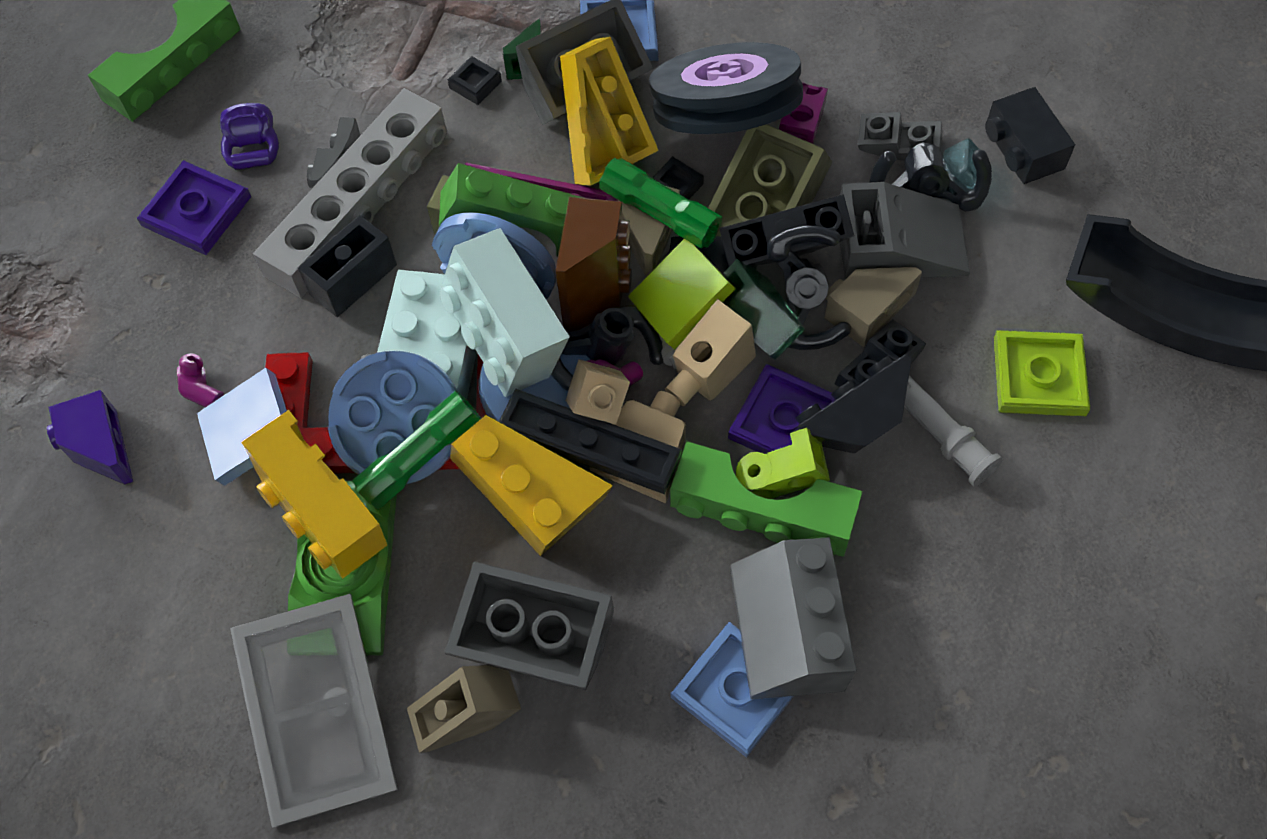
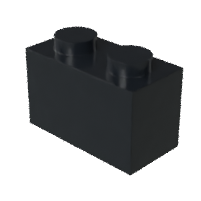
[985,87,1076,185]
[297,215,397,318]

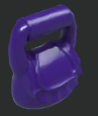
[220,103,279,170]

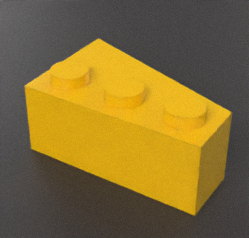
[241,410,387,579]

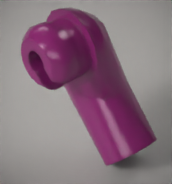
[176,353,224,408]

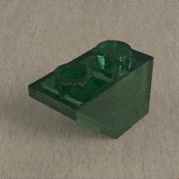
[722,259,805,360]

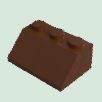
[555,197,632,332]

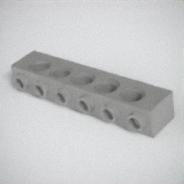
[253,88,447,298]

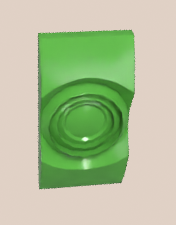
[287,481,397,656]

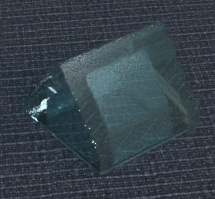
[943,138,979,189]

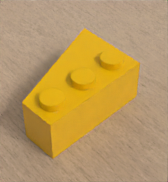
[560,37,658,186]
[450,415,613,556]

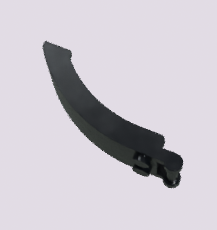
[1066,214,1267,372]

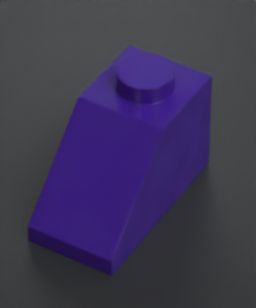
[47,390,133,485]

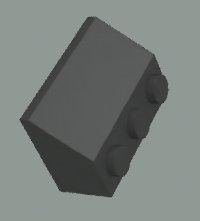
[516,0,654,125]
[730,537,857,699]
[445,561,614,691]

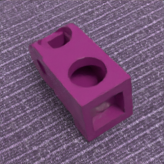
[779,82,828,144]

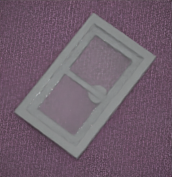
[230,594,398,828]

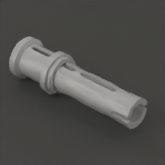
[904,374,1003,486]

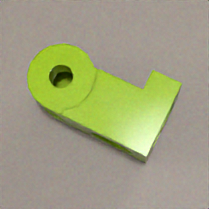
[736,428,830,499]

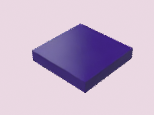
[137,160,252,255]
[728,364,835,454]

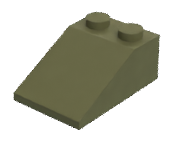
[708,124,832,236]

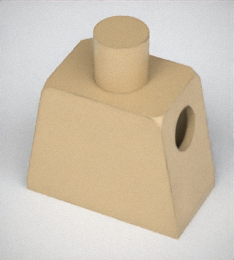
[665,300,756,406]
[590,391,686,503]

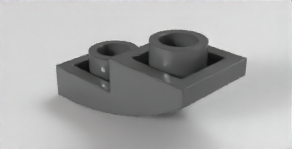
[858,112,943,160]
[307,117,361,188]

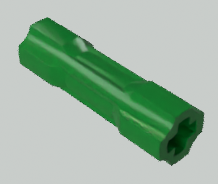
[599,158,723,249]
[352,390,482,510]

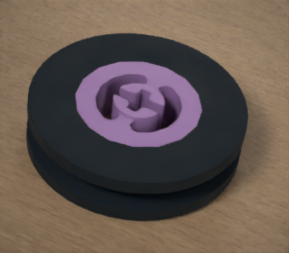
[649,42,803,134]

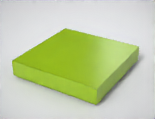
[628,239,736,350]
[994,330,1090,416]

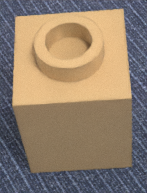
[565,359,630,424]

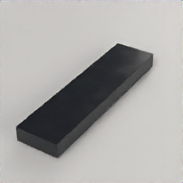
[499,388,682,494]

